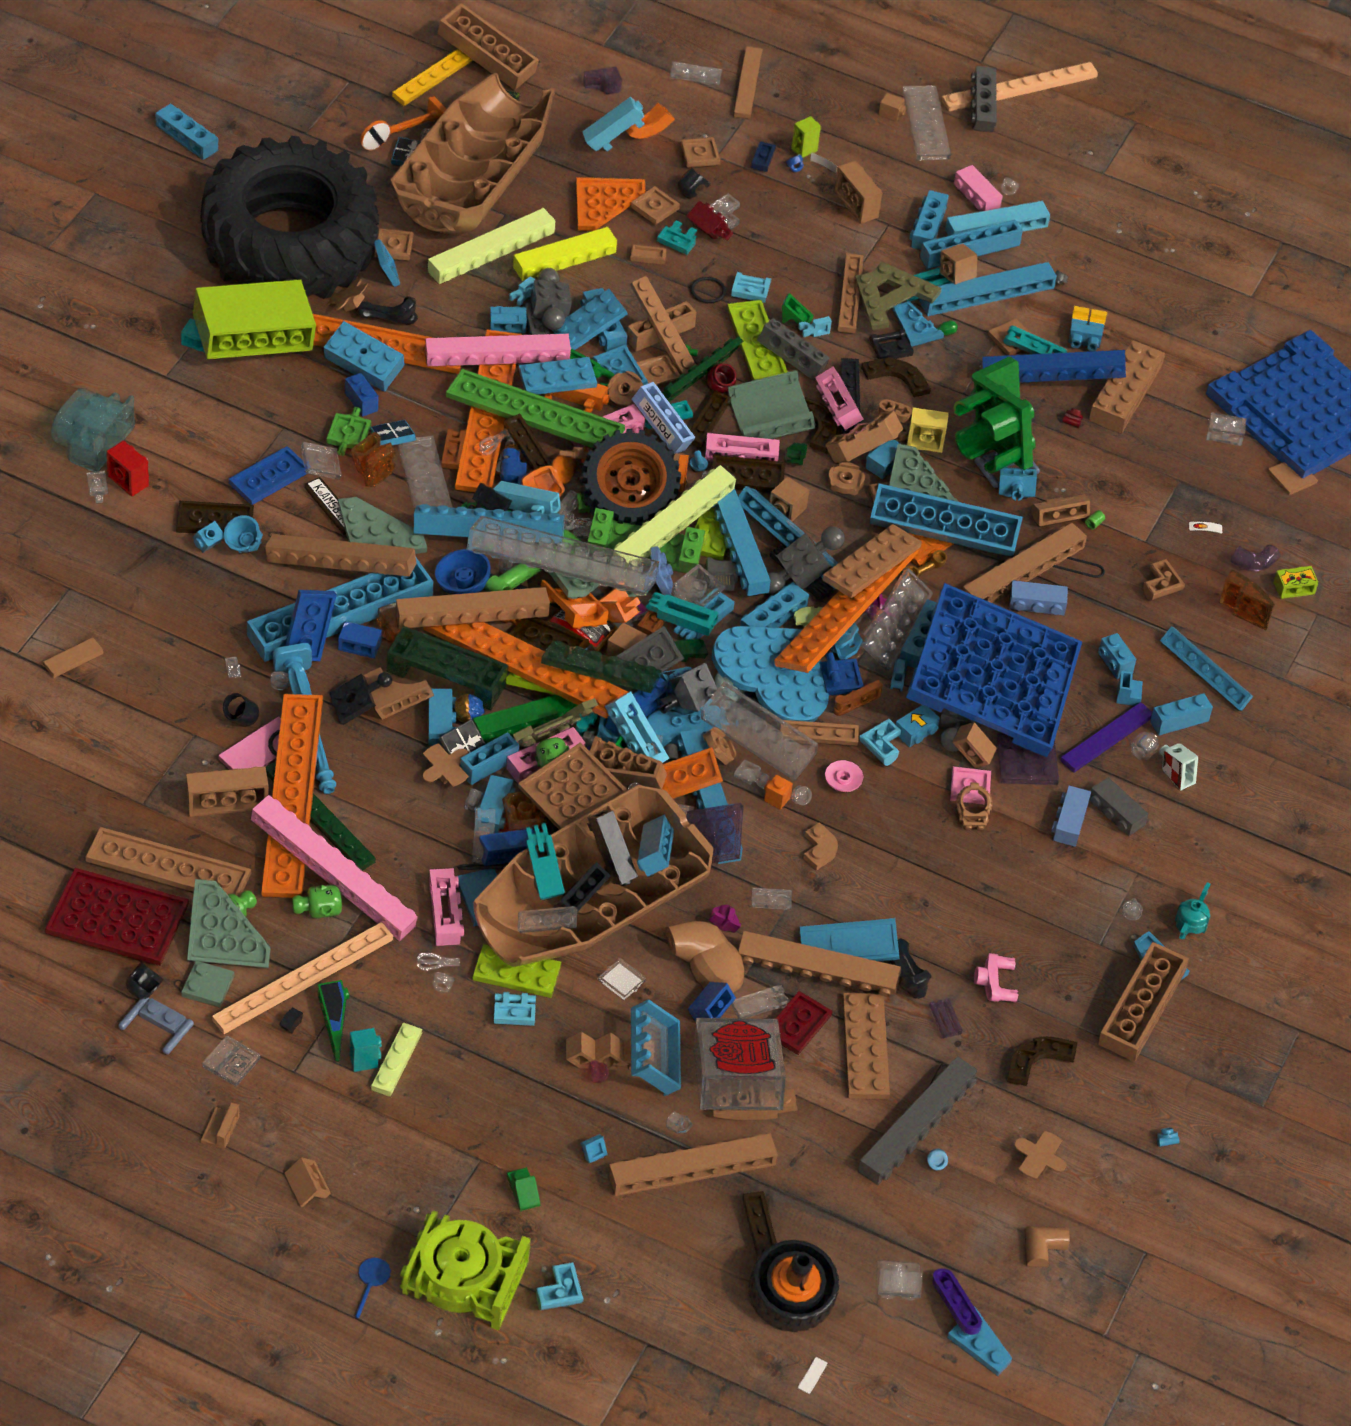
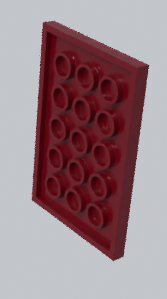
[45,868,189,966]

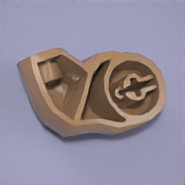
[666,921,744,993]

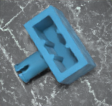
[999,467,1037,501]

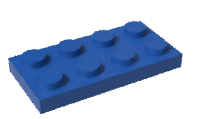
[229,446,310,505]
[285,590,337,661]

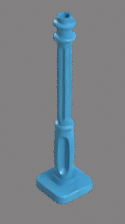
[273,643,337,794]

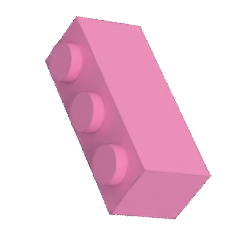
[954,165,1003,212]

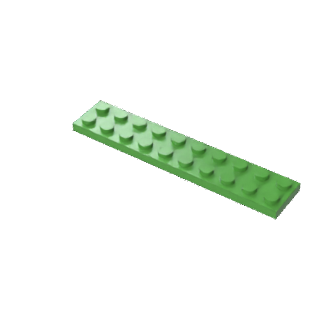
[446,369,625,448]

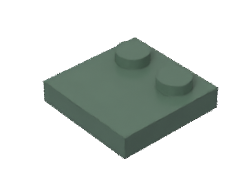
[182,961,235,1008]

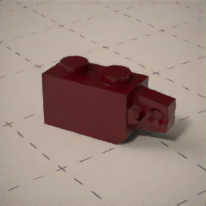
[686,200,734,241]

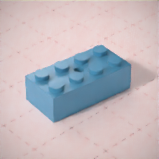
[324,321,405,392]

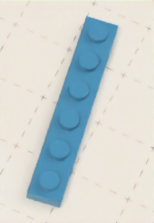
[1160,626,1253,711]

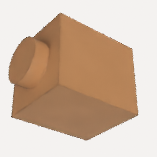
[879,93,906,122]

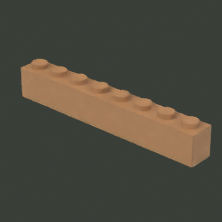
[962,523,1087,603]
[265,534,416,577]
[395,587,550,629]
[738,931,901,996]
[608,1133,777,1196]

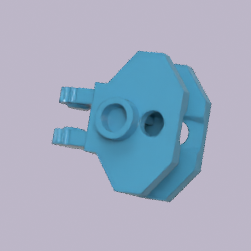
[830,622,863,659]

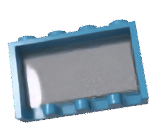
[631,999,681,1096]

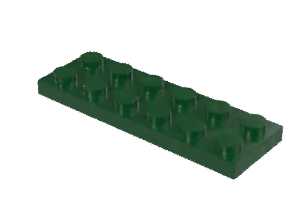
[662,336,743,402]

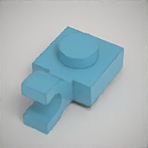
[509,276,535,306]
[798,316,832,337]

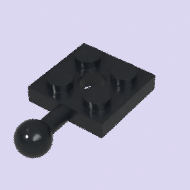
[329,672,393,725]

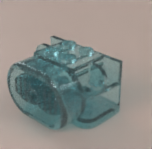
[51,388,135,473]

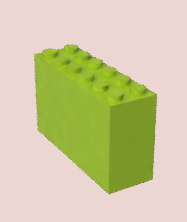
[193,280,316,359]

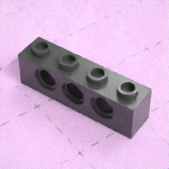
[970,66,997,132]
[757,318,830,380]

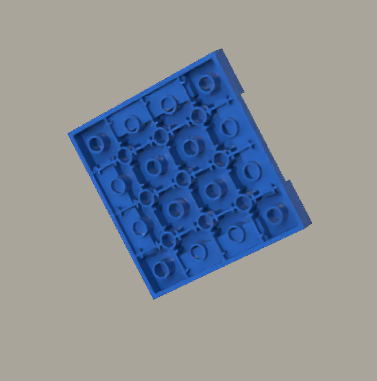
[1206,329,1351,479]
[906,583,1082,757]

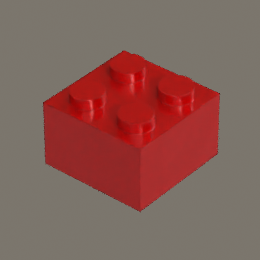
[106,440,149,496]

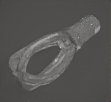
[479,429,509,455]
[417,953,460,971]

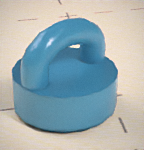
[927,1148,948,1170]

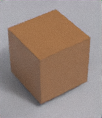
[940,243,977,284]
[770,477,809,522]
[606,623,647,660]

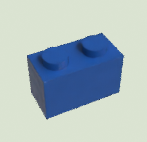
[345,373,379,417]
[338,621,382,659]
[688,982,736,1025]

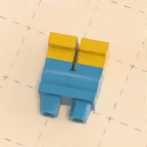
[1068,306,1107,351]

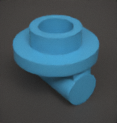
[690,450,708,471]
[1157,1128,1180,1147]

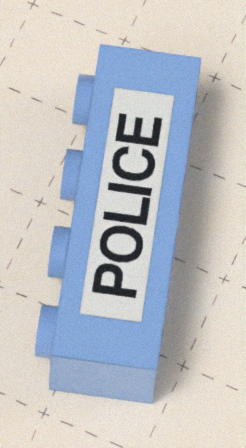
[632,382,695,453]

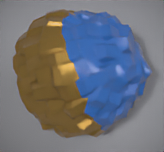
[455,694,485,723]

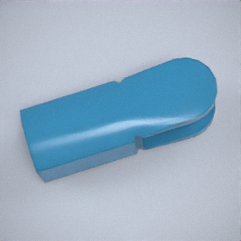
[890,659,907,691]

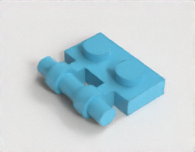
[494,992,536,1026]

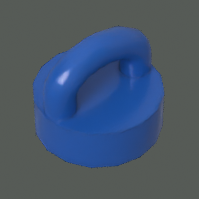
[786,154,803,172]

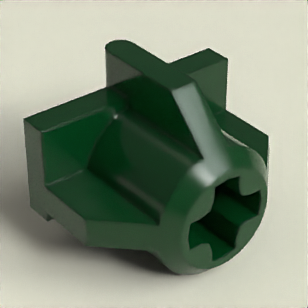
[784,442,807,465]

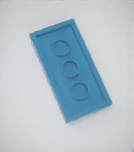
[552,289,628,350]
[519,357,597,395]

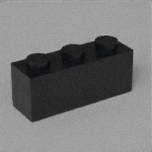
[552,862,611,922]

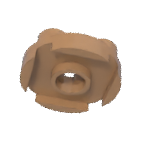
[608,371,643,407]
[828,462,865,495]
[703,727,736,765]

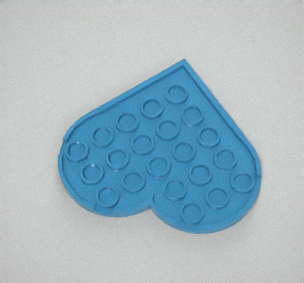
[712,626,829,722]

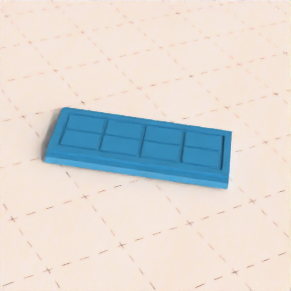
[800,918,899,961]

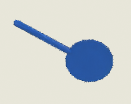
[355,1258,391,1319]

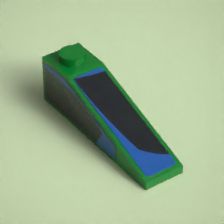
[318,980,349,1062]

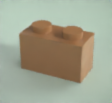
[952,722,997,768]

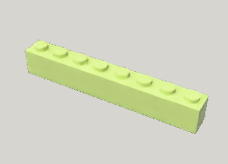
[428,208,555,284]
[613,465,736,573]

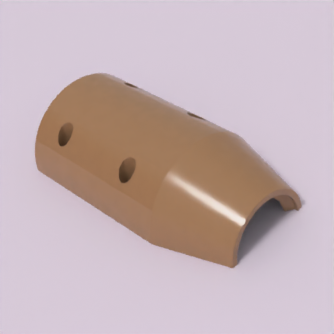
[391,73,555,235]
[474,785,714,967]

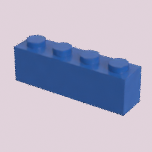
[605,676,668,737]

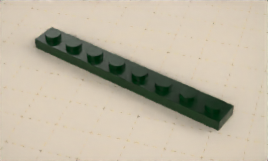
[266,761,376,871]

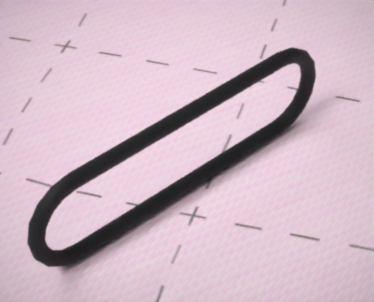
[1053,557,1105,578]
[457,863,509,870]

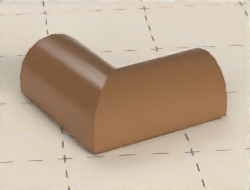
[1143,559,1185,601]
[1025,1226,1070,1267]

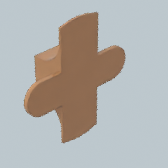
[327,278,368,312]
[423,743,469,787]
[1015,1131,1067,1179]

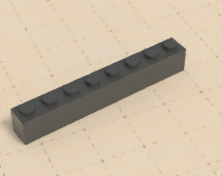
[858,1056,977,1185]

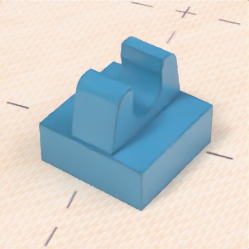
[581,1134,608,1163]

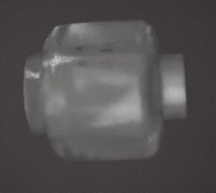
[1131,731,1159,760]

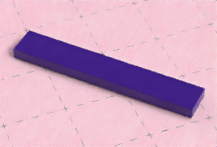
[1061,702,1153,773]

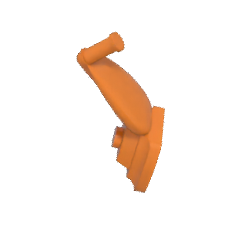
[521,446,591,497]

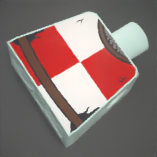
[1159,744,1198,791]

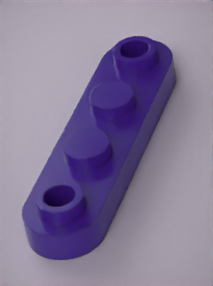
[932,1268,982,1335]

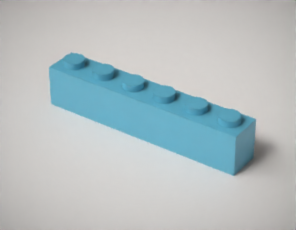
[945,201,1050,236]

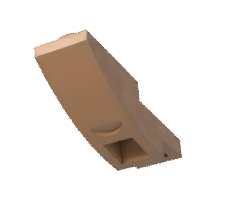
[712,1089,797,1120]

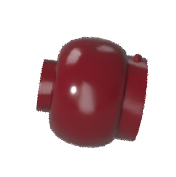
[706,363,736,394]

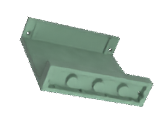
[728,370,815,439]

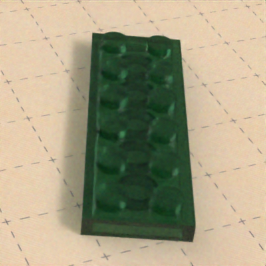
[541,641,662,693]

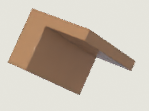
[201,1102,239,1150]
[284,1158,331,1207]

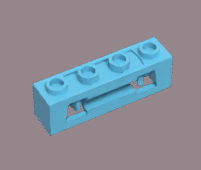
[605,691,669,763]

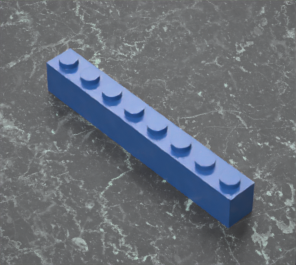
[983,350,1126,383]

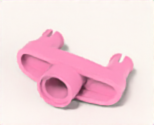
[974,953,1018,1003]

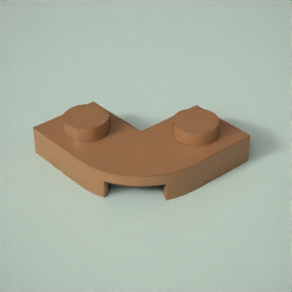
[803,822,838,871]

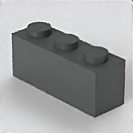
[1089,777,1149,836]

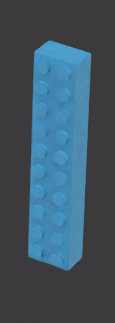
[247,558,433,662]

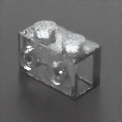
[1206,412,1246,446]

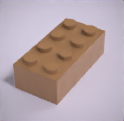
[186,766,268,817]

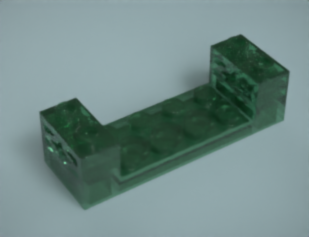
[386,626,508,711]

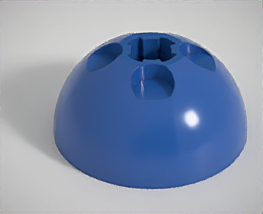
[435,549,491,595]

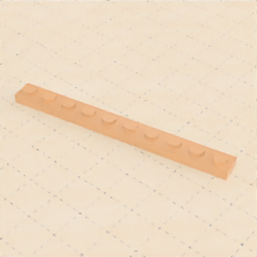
[942,62,1098,112]
[212,922,393,1034]

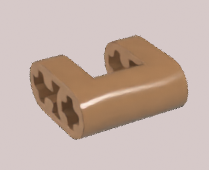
[877,399,912,441]

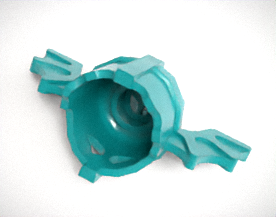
[1175,882,1211,940]

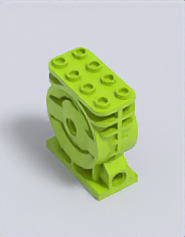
[400,1211,531,1330]

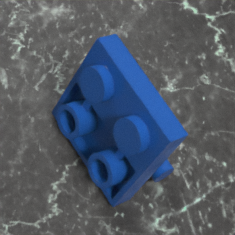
[819,652,864,695]

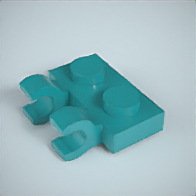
[657,220,697,255]

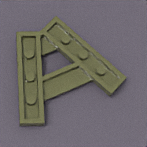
[855,261,941,330]
[513,698,598,749]

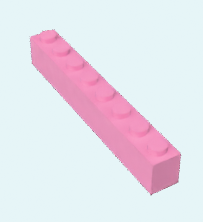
[425,334,571,366]

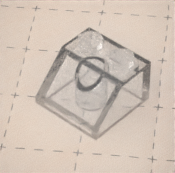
[671,564,726,607]
[876,1260,923,1301]

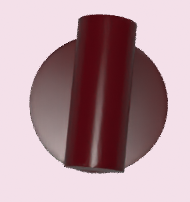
[1062,408,1083,428]

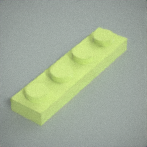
[371,1023,422,1097]

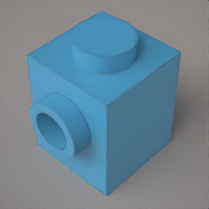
[192,521,224,553]

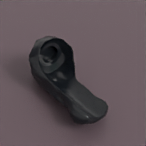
[357,296,418,325]
[890,938,931,999]

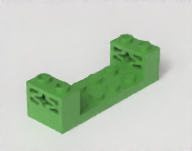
[587,508,705,575]

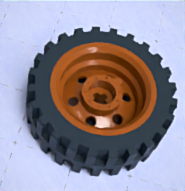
[580,429,681,526]

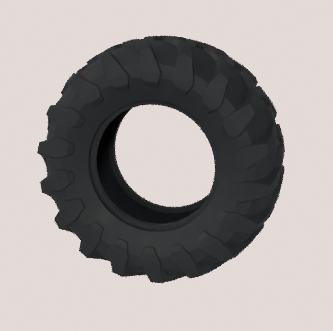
[200,136,379,299]

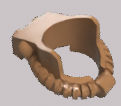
[956,782,993,830]

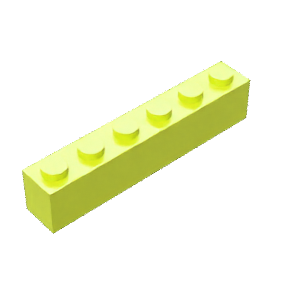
[513,227,617,281]

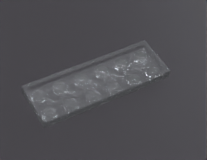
[903,86,951,160]
[397,436,453,511]
[861,568,933,671]

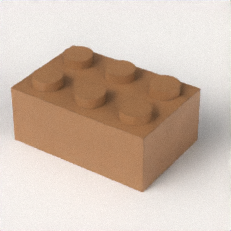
[835,160,882,224]

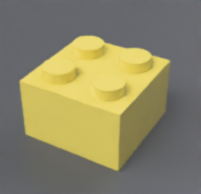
[907,408,949,453]

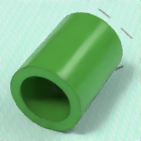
[1085,510,1105,530]

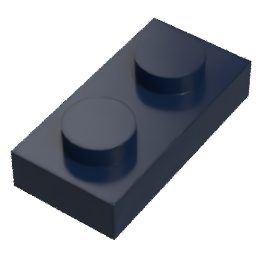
[751,141,776,172]

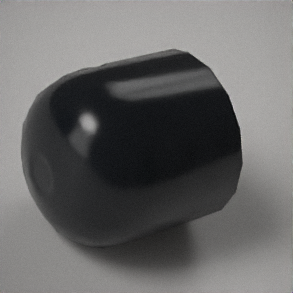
[677,167,711,198]
[223,693,260,727]
[126,962,164,999]

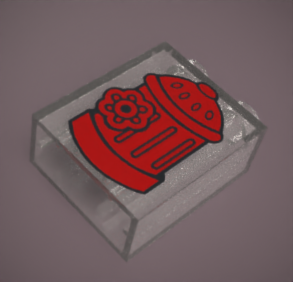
[694,1018,786,1110]

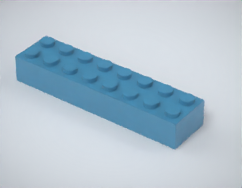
[870,483,1023,557]

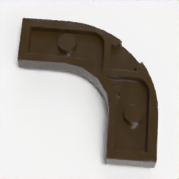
[861,357,931,397]
[804,397,837,453]
[1007,1036,1078,1086]

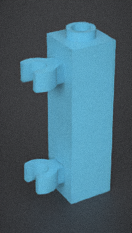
[582,97,645,151]
[493,481,561,514]

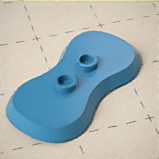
[647,704,728,747]

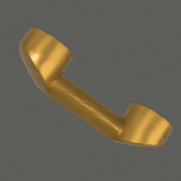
[903,550,947,582]

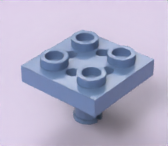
[638,546,674,596]

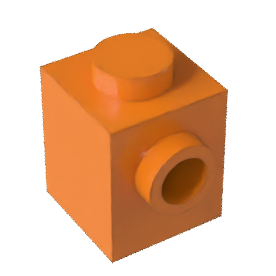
[764,774,793,810]

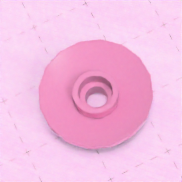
[825,760,864,792]

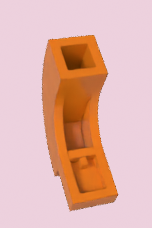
[625,103,675,139]

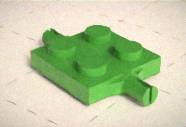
[327,407,371,456]

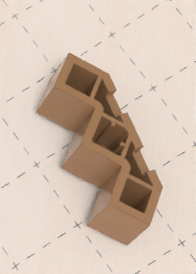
[825,411,903,463]
[566,1032,653,1070]

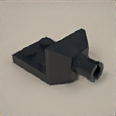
[657,663,721,715]

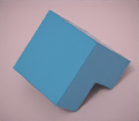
[1116,670,1143,706]

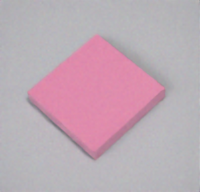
[950,766,991,805]

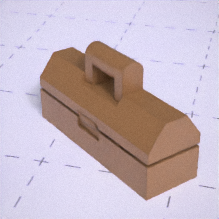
[1031,494,1090,526]

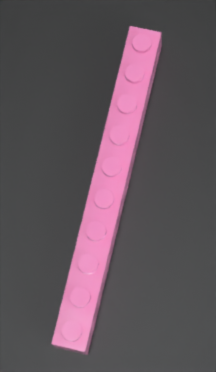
[251,795,418,941]

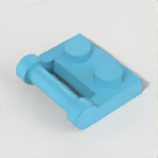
[731,272,771,303]

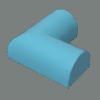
[859,719,901,766]
[536,1263,583,1310]

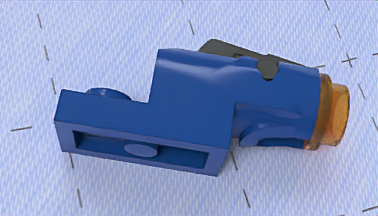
[496,444,527,485]

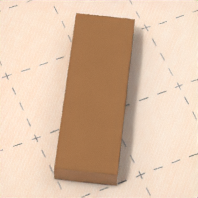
[43,637,103,678]

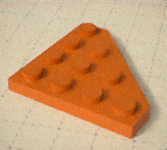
[576,177,645,231]

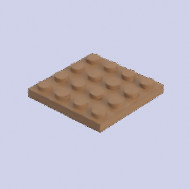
[518,742,628,830]

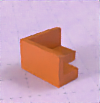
[598,585,640,623]

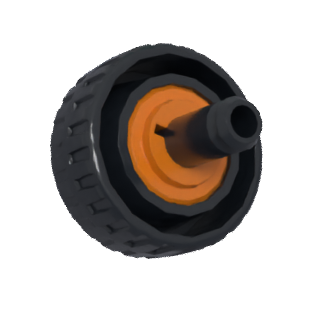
[749,1240,839,1332]

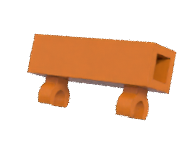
[544,383,610,413]

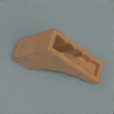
[363,667,434,720]

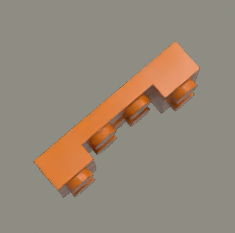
[541,580,609,629]

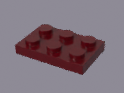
[765,991,833,1055]

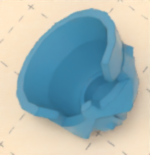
[224,515,263,553]

